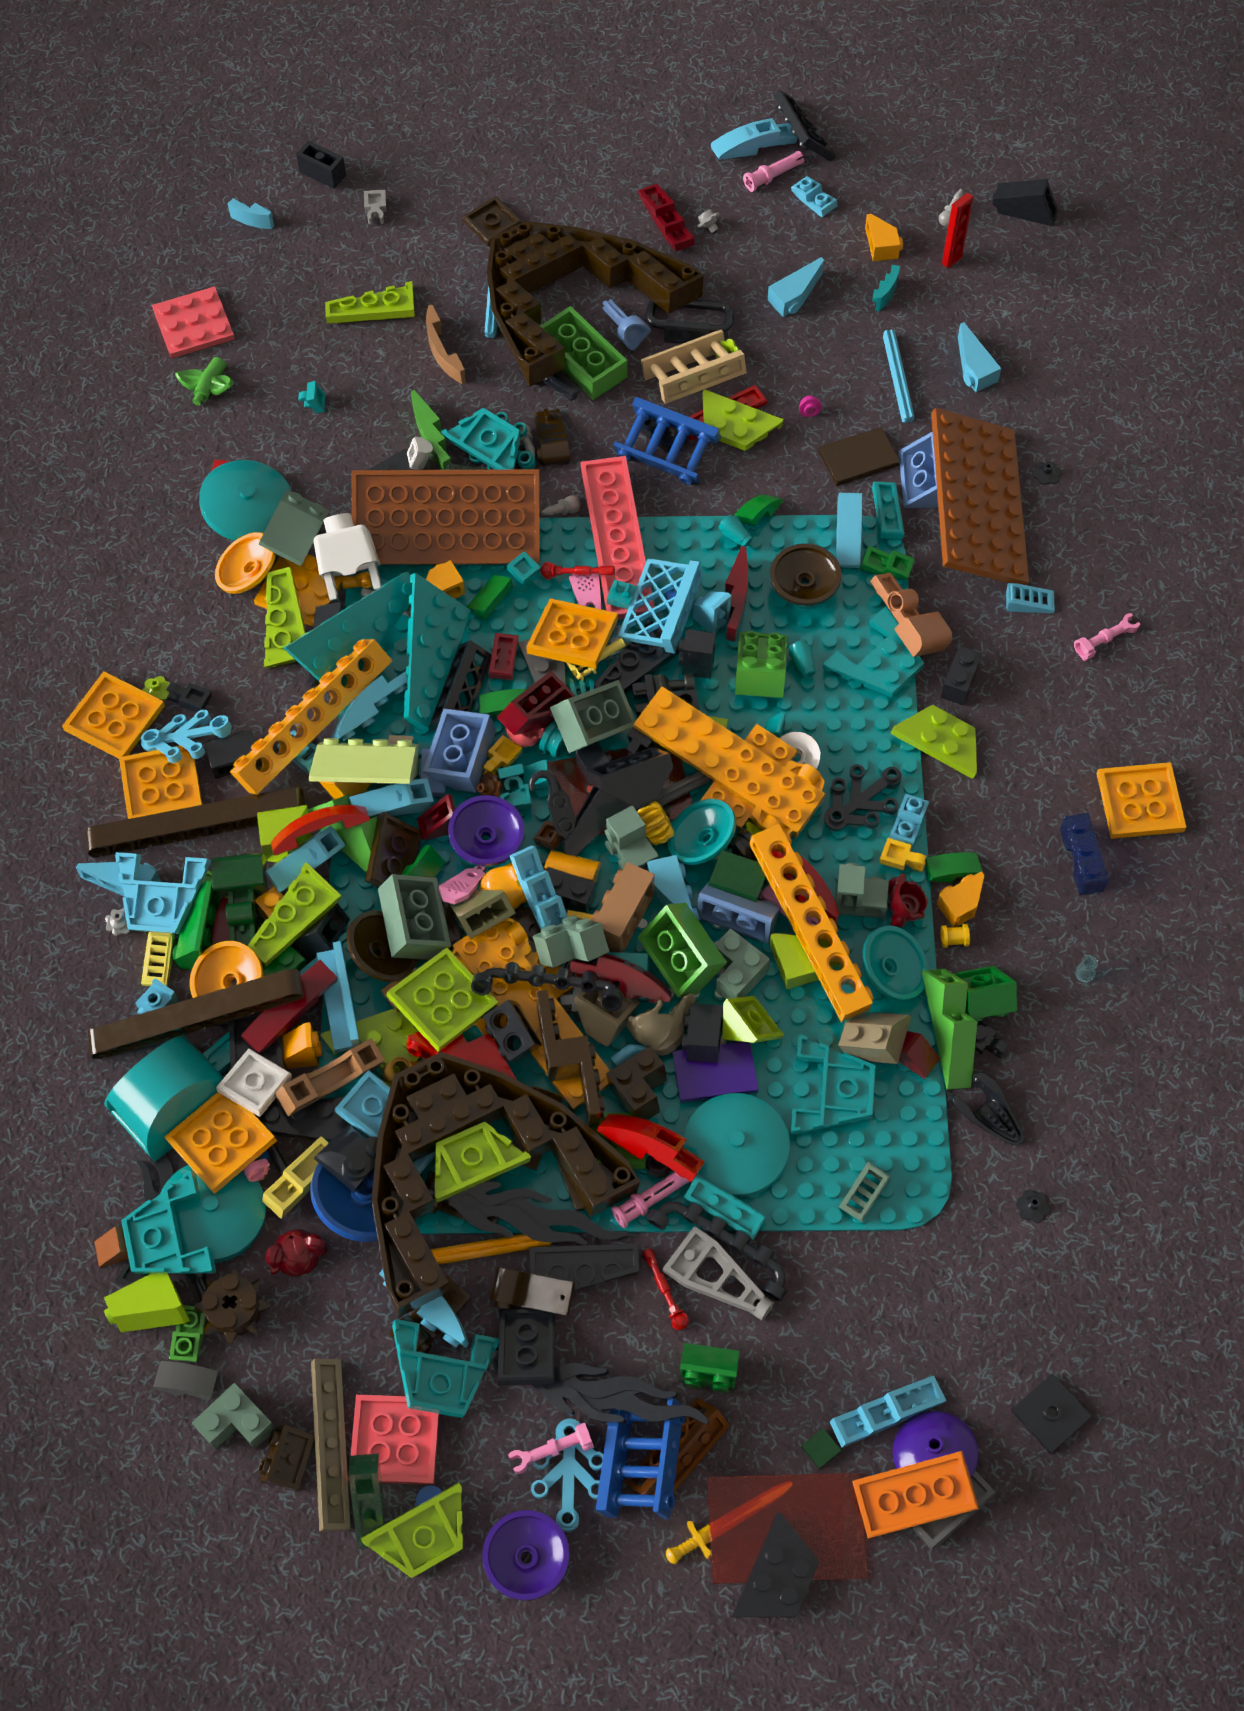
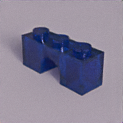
[1060,813,1109,895]

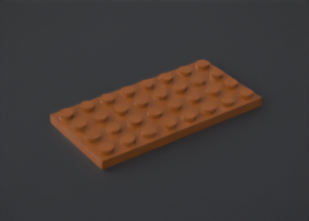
[931,408,1029,585]
[352,469,540,565]

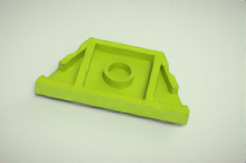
[702,389,783,451]
[890,705,977,779]
[435,1122,531,1203]
[361,1483,463,1578]

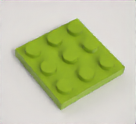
[387,947,499,1052]

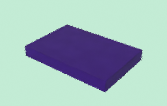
[672,1042,759,1103]

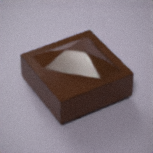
[533,820,563,850]

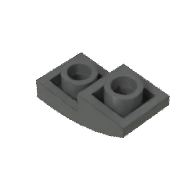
[153,1361,218,1401]

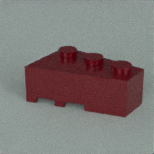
[497,671,575,735]

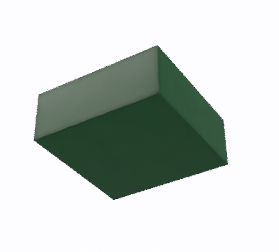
[801,1428,841,1470]

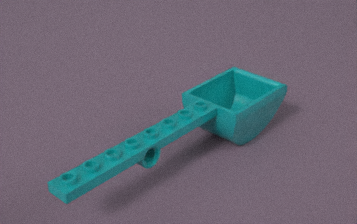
[104,931,354,1162]

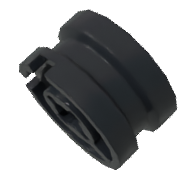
[726,829,758,861]

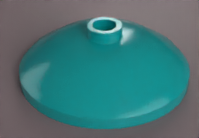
[667,799,736,865]
[862,926,928,1001]

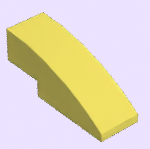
[262,1136,328,1219]

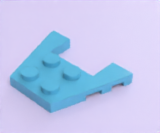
[116,852,211,934]

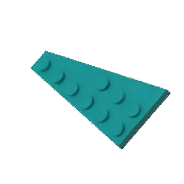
[404,573,471,731]

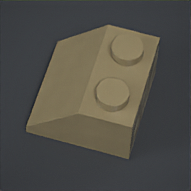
[838,1012,911,1064]

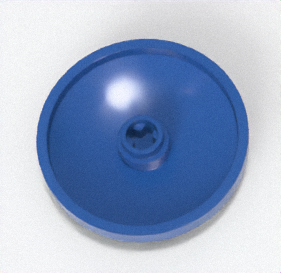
[310,1163,378,1242]

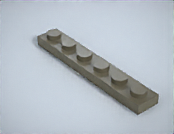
[311,1359,350,1532]

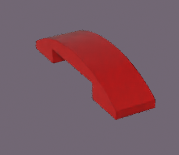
[271,805,370,856]

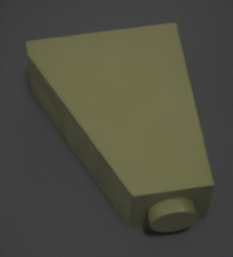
[448,890,515,939]

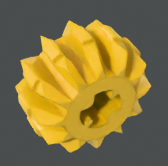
[637,801,674,845]

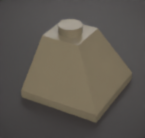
[574,977,640,1047]

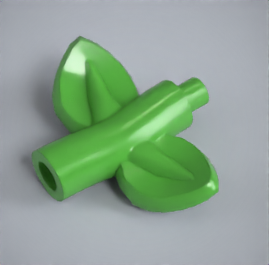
[175,357,234,406]

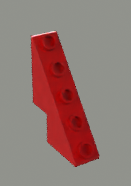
[406,1031,517,1080]

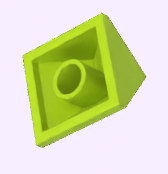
[257,805,313,863]
[722,996,784,1043]

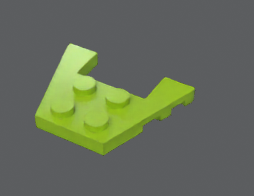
[320,1009,422,1087]

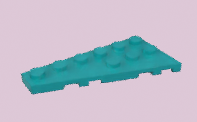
[283,572,412,687]

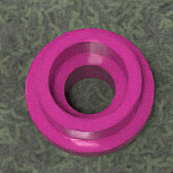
[799,396,822,417]

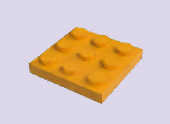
[254,554,347,626]
[526,598,618,669]
[62,671,165,759]
[119,745,203,819]
[1097,762,1186,839]
[165,1092,277,1194]

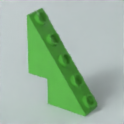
[308,794,377,873]
[922,969,978,1089]

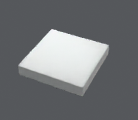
[216,1049,292,1117]

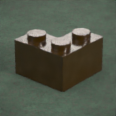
[606,1046,668,1120]

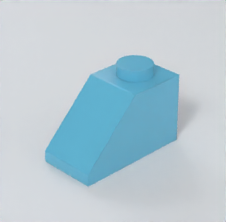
[693,591,731,633]

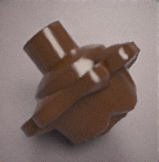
[477,773,502,797]

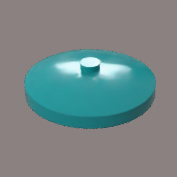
[199,460,291,541]
[683,1093,790,1198]
[160,1165,266,1263]

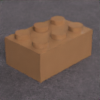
[591,862,655,953]

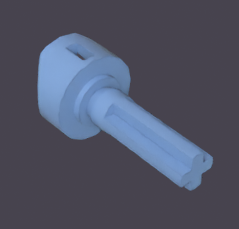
[602,299,651,350]

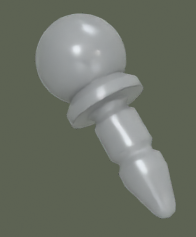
[939,189,963,227]
[518,423,536,456]
[542,495,581,515]

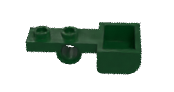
[212,852,268,946]

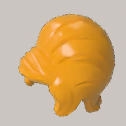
[479,863,527,910]

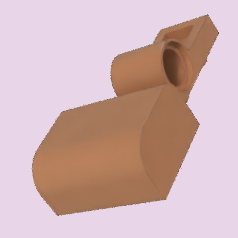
[870,573,952,657]

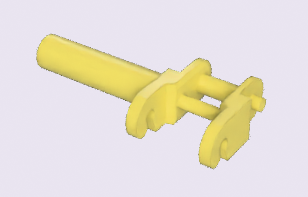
[566,638,626,681]

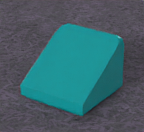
[764,712,786,738]
[523,760,548,790]

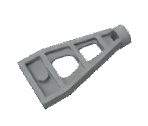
[663,1226,774,1321]

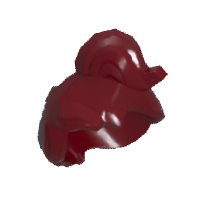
[888,874,928,929]
[265,1229,327,1277]

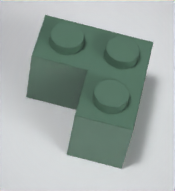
[605,805,658,870]
[835,863,889,919]
[533,916,609,968]
[715,928,770,999]
[192,1383,275,1450]

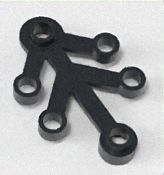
[824,764,902,831]

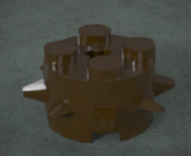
[195,1269,271,1344]

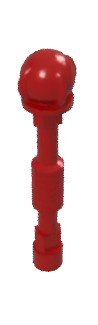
[540,562,615,580]
[642,1248,689,1331]

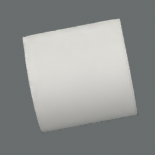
[407,436,433,470]

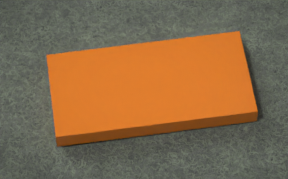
[852,1451,980,1538]

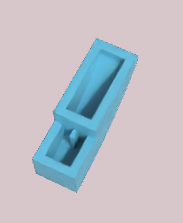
[836,493,862,568]

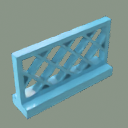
[618,558,703,654]

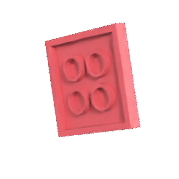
[152,286,235,359]
[348,1395,440,1485]

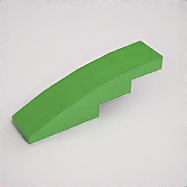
[411,390,452,470]

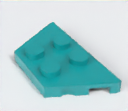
[441,408,521,470]

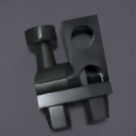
[632,673,699,719]

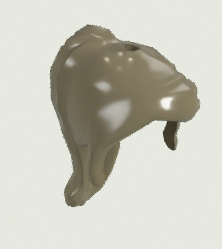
[625,993,696,1056]

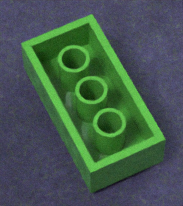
[541,306,627,400]

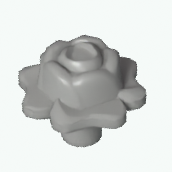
[697,209,720,233]
[105,908,130,936]

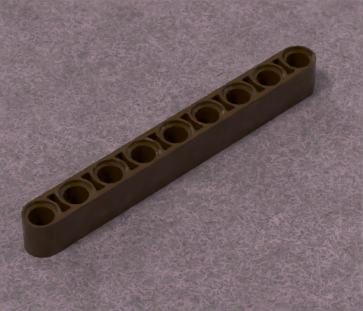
[85,787,306,858]
[88,969,304,1059]

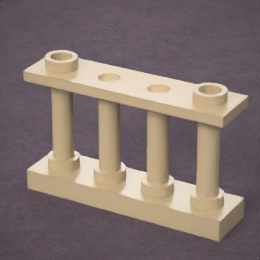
[641,330,747,404]

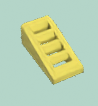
[141,932,177,987]

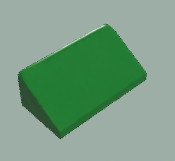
[467,575,513,620]

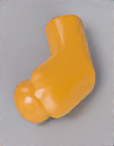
[342,571,373,589]

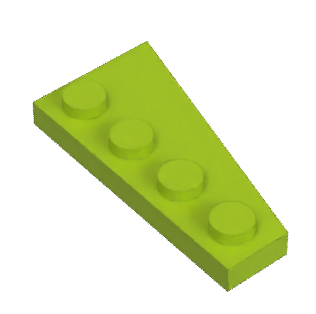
[325,281,415,324]
[248,862,342,967]

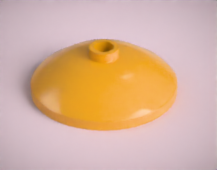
[215,532,276,594]
[190,941,264,998]

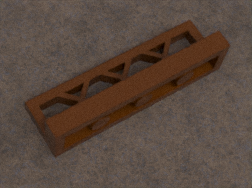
[624,1397,730,1509]

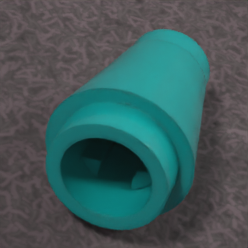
[718,514,753,547]
[789,640,816,678]

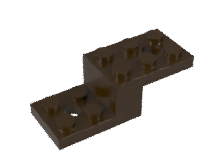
[536,990,605,1128]

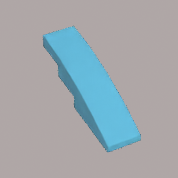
[510,846,567,929]
[830,1376,946,1448]

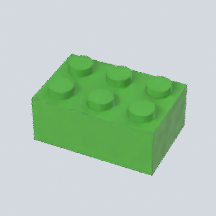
[637,902,727,998]

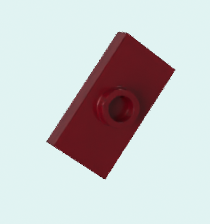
[489,633,519,680]

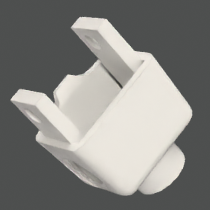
[314,513,382,603]

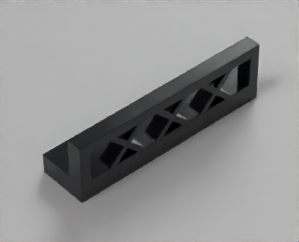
[429,640,492,730]

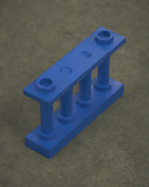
[613,397,721,485]
[596,1399,685,1520]

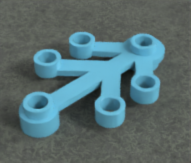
[141,710,232,763]
[531,1418,603,1532]

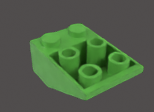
[735,631,787,698]

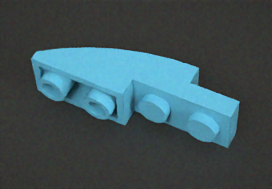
[711,118,798,160]
[332,671,408,741]
[379,1269,469,1348]

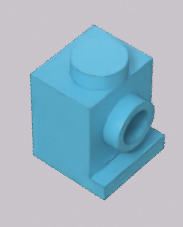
[136,978,179,1014]

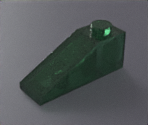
[349,1453,385,1549]

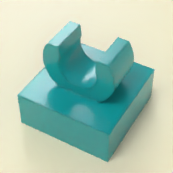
[298,381,326,413]
[507,551,540,585]
[607,579,637,609]
[497,764,524,792]

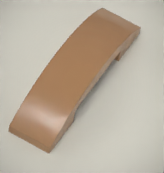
[426,305,466,384]

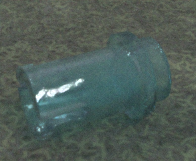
[1075,955,1098,982]

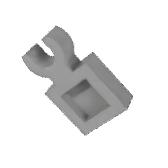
[364,190,387,224]

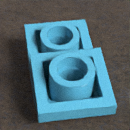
[791,176,838,217]
[228,198,274,229]
[889,794,929,849]

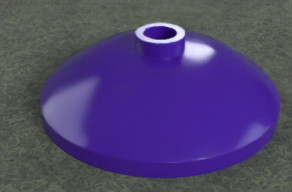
[448,795,524,866]
[893,1411,978,1477]
[482,1510,569,1601]

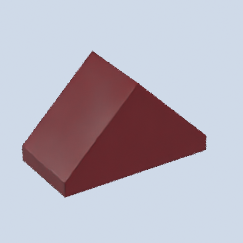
[417,794,455,840]
[899,1031,940,1080]

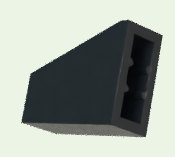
[992,179,1059,226]

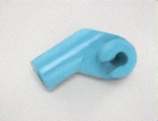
[611,1044,647,1066]

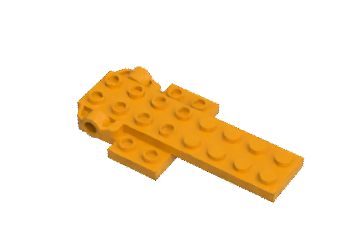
[633,686,825,838]
[452,918,610,1111]

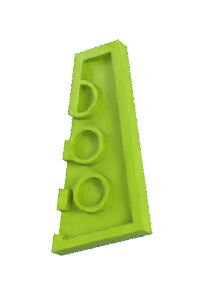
[264,567,306,669]

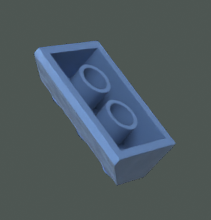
[899,432,938,508]
[423,709,496,793]
[697,882,780,944]

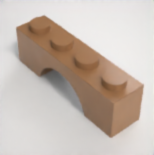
[275,1038,385,1116]

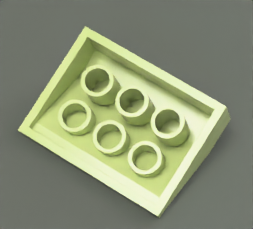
[309,738,419,784]

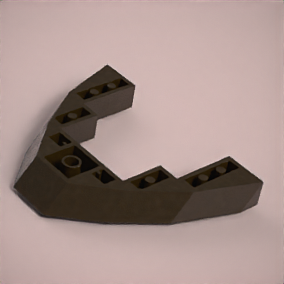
[487,221,704,387]
[372,1052,640,1318]

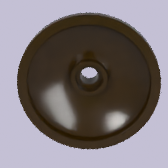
[770,544,842,606]
[347,910,418,982]

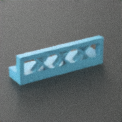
[317,941,360,1053]

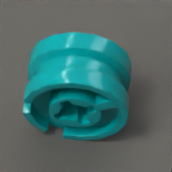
[539,720,567,759]

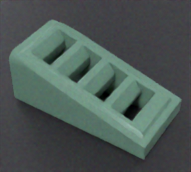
[839,1162,891,1222]

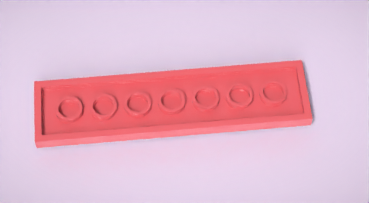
[580,456,654,620]

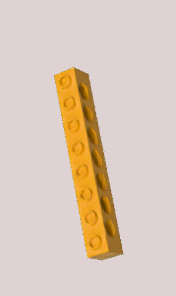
[230,639,392,794]
[750,824,873,1023]

